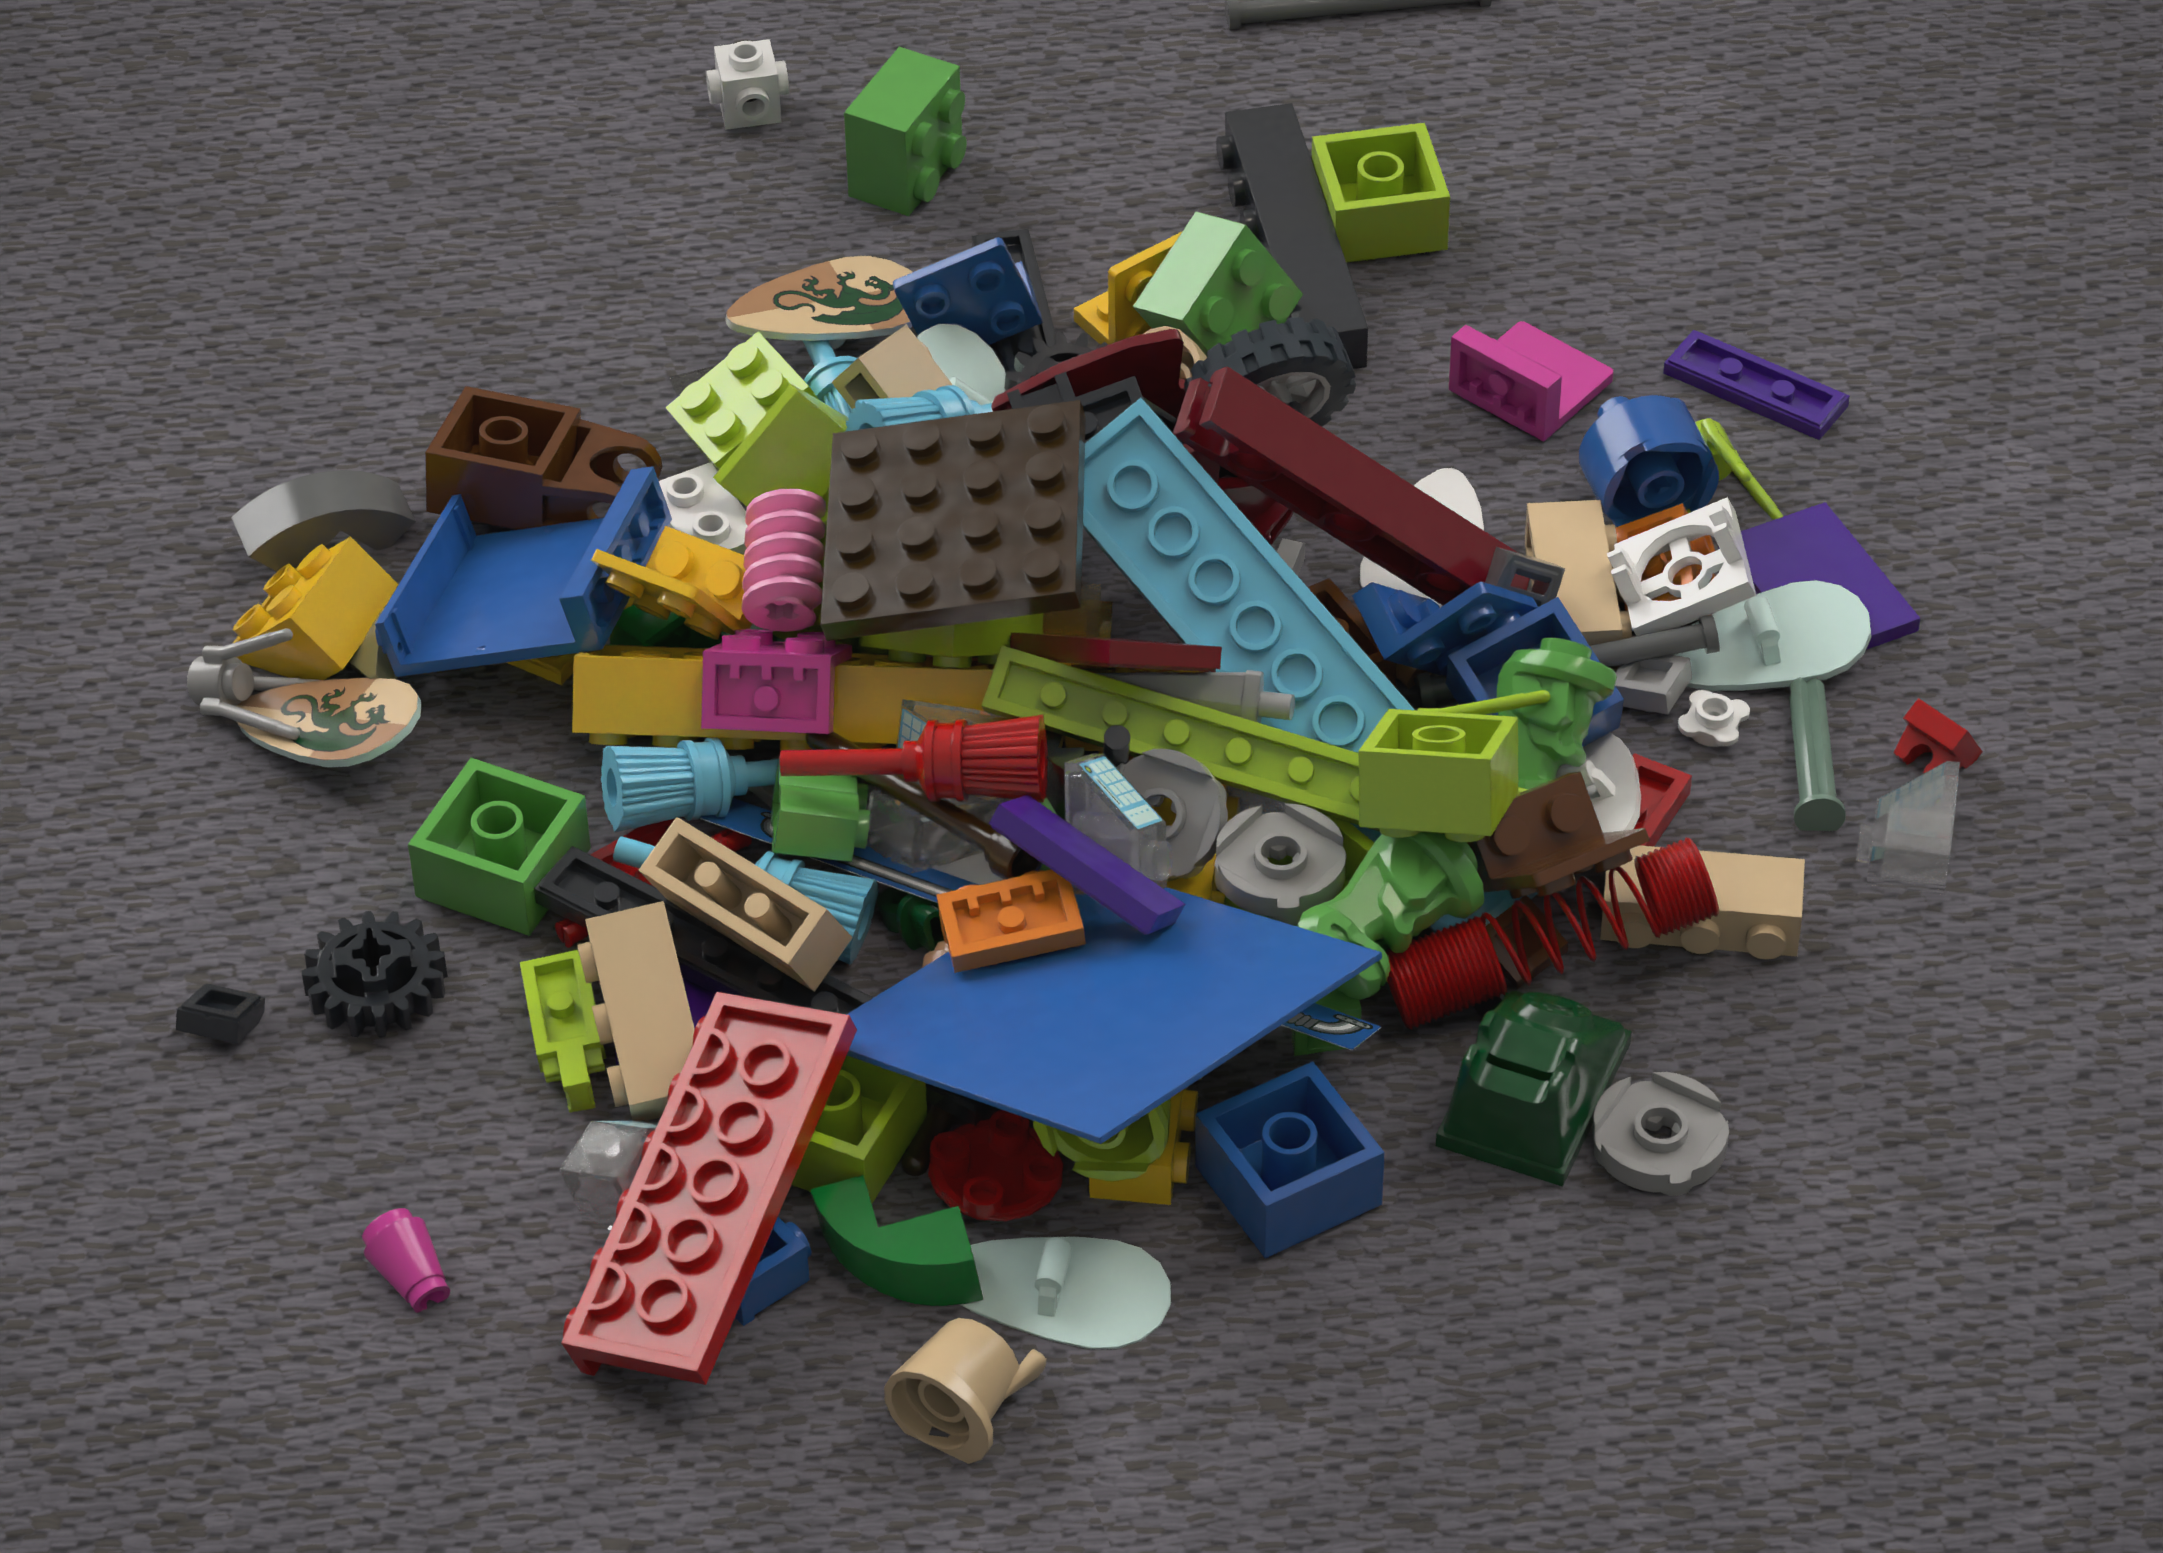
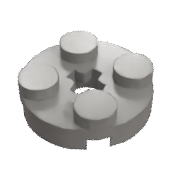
[1094,749,1228,882]
[1215,804,1347,925]
[1592,1072,1729,1196]

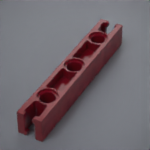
[1173,366,1530,606]

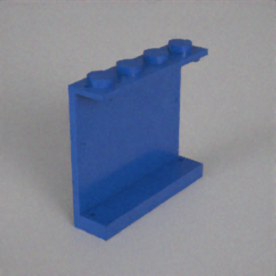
[375,466,672,677]

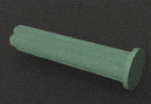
[1789,677,1846,831]

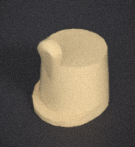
[884,1318,1046,1464]

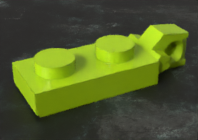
[520,950,606,1113]

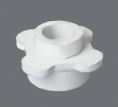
[1678,690,1750,747]

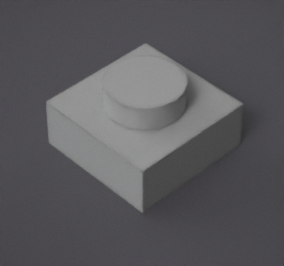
[1615,655,1692,714]

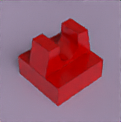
[1893,698,1983,781]

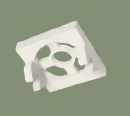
[1607,497,1756,636]

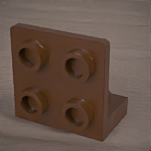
[1467,771,1650,899]

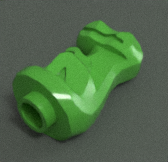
[1497,638,1617,789]
[1297,831,1484,1000]

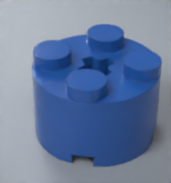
[1579,395,1719,527]

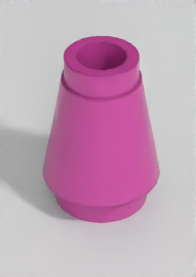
[362,1208,450,1313]

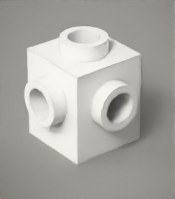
[706,39,789,130]

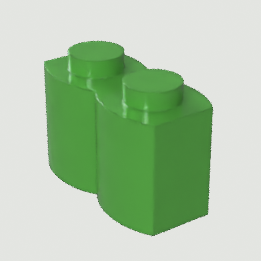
[771,758,870,862]

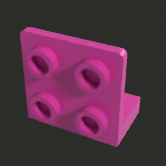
[1449,321,1613,442]
[701,629,852,734]

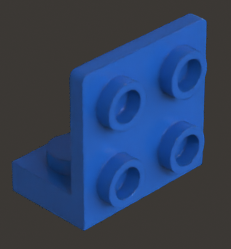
[893,237,1043,345]
[1352,582,1538,676]

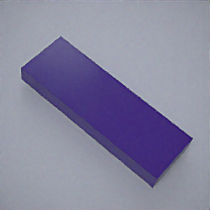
[1663,330,1850,440]
[989,795,1186,935]

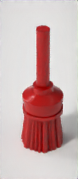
[780,715,1048,802]

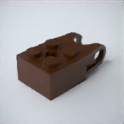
[425,386,663,531]

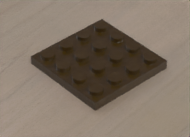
[820,400,1086,641]

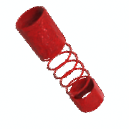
[1386,837,1719,1030]

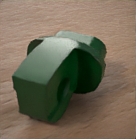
[877,886,944,951]

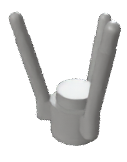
[187,628,321,740]

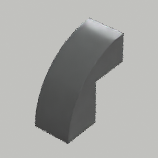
[231,470,416,572]

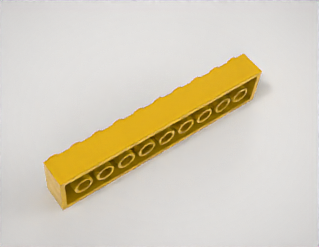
[572,644,1198,761]

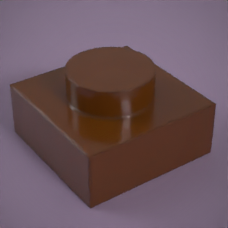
[1486,896,1568,989]

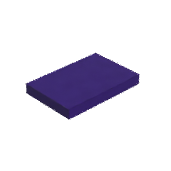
[1718,502,1920,650]

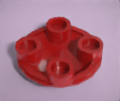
[928,1110,1063,1221]

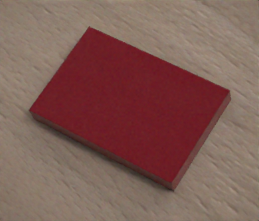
[1010,632,1222,672]

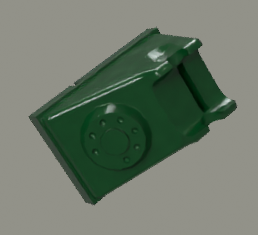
[1435,990,1632,1187]

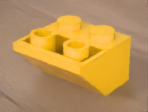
[233,536,399,680]

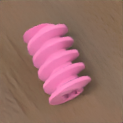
[742,489,826,632]

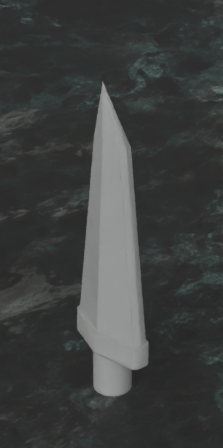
[1096,670,1295,723]

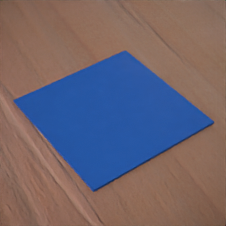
[846,884,1382,1144]

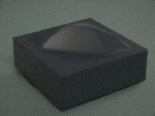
[176,983,265,1044]

